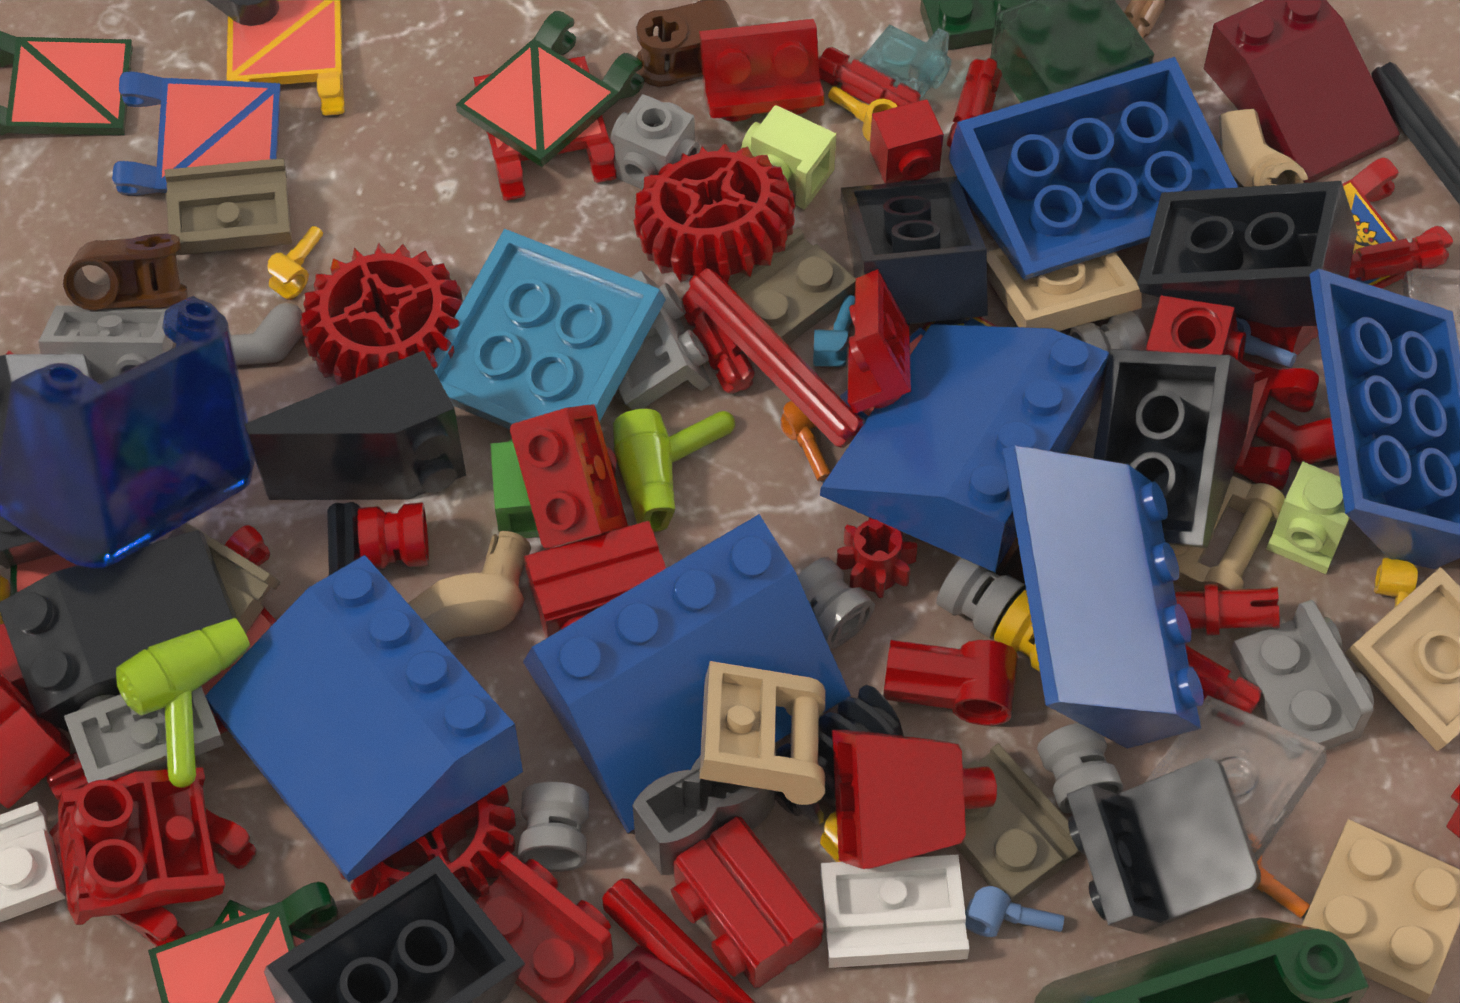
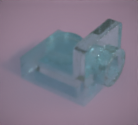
[859,24,952,100]

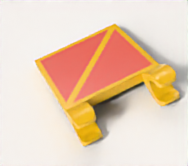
[227,0,345,115]

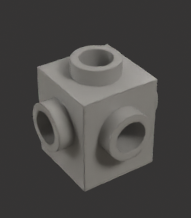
[611,94,700,189]

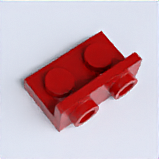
[699,19,825,122]
[848,269,911,413]
[510,404,628,548]
[475,851,614,1003]

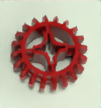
[633,143,795,284]
[300,243,463,385]
[338,785,516,901]

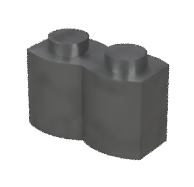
[633,755,775,875]

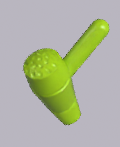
[613,409,736,532]
[116,618,250,788]

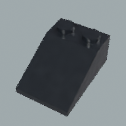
[841,176,988,326]
[1137,181,1358,328]
[1093,349,1255,548]
[244,350,466,500]
[0,530,238,733]

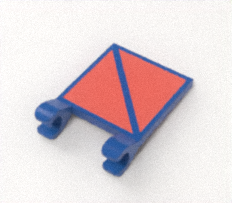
[112,72,281,196]

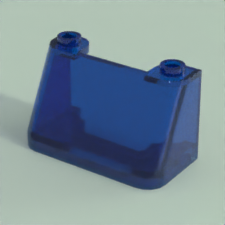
[0,296,255,568]

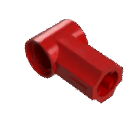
[883,640,1018,726]

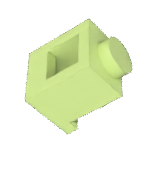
[741,105,836,210]
[1266,461,1350,574]

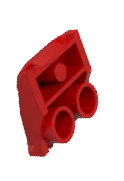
[58,767,225,925]

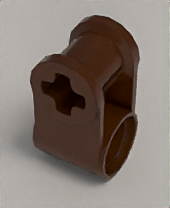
[636,0,739,87]
[63,233,188,310]

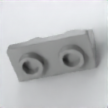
[618,271,712,410]
[38,306,179,396]
[1230,600,1374,763]
[64,686,224,783]

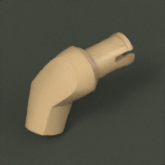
[1219,109,1308,187]
[408,531,531,643]

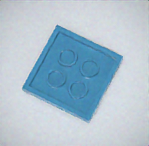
[433,229,666,429]

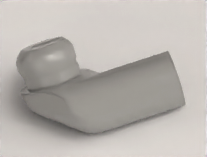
[222,302,303,366]

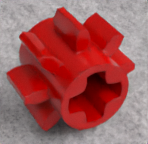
[836,517,917,598]

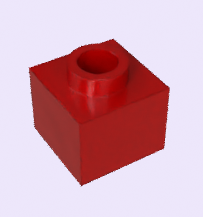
[870,99,944,183]

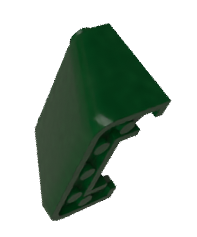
[1034,917,1369,1003]

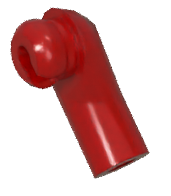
[1256,410,1337,465]

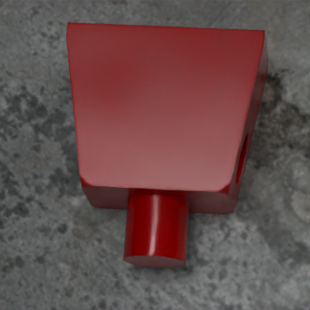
[832,730,997,869]

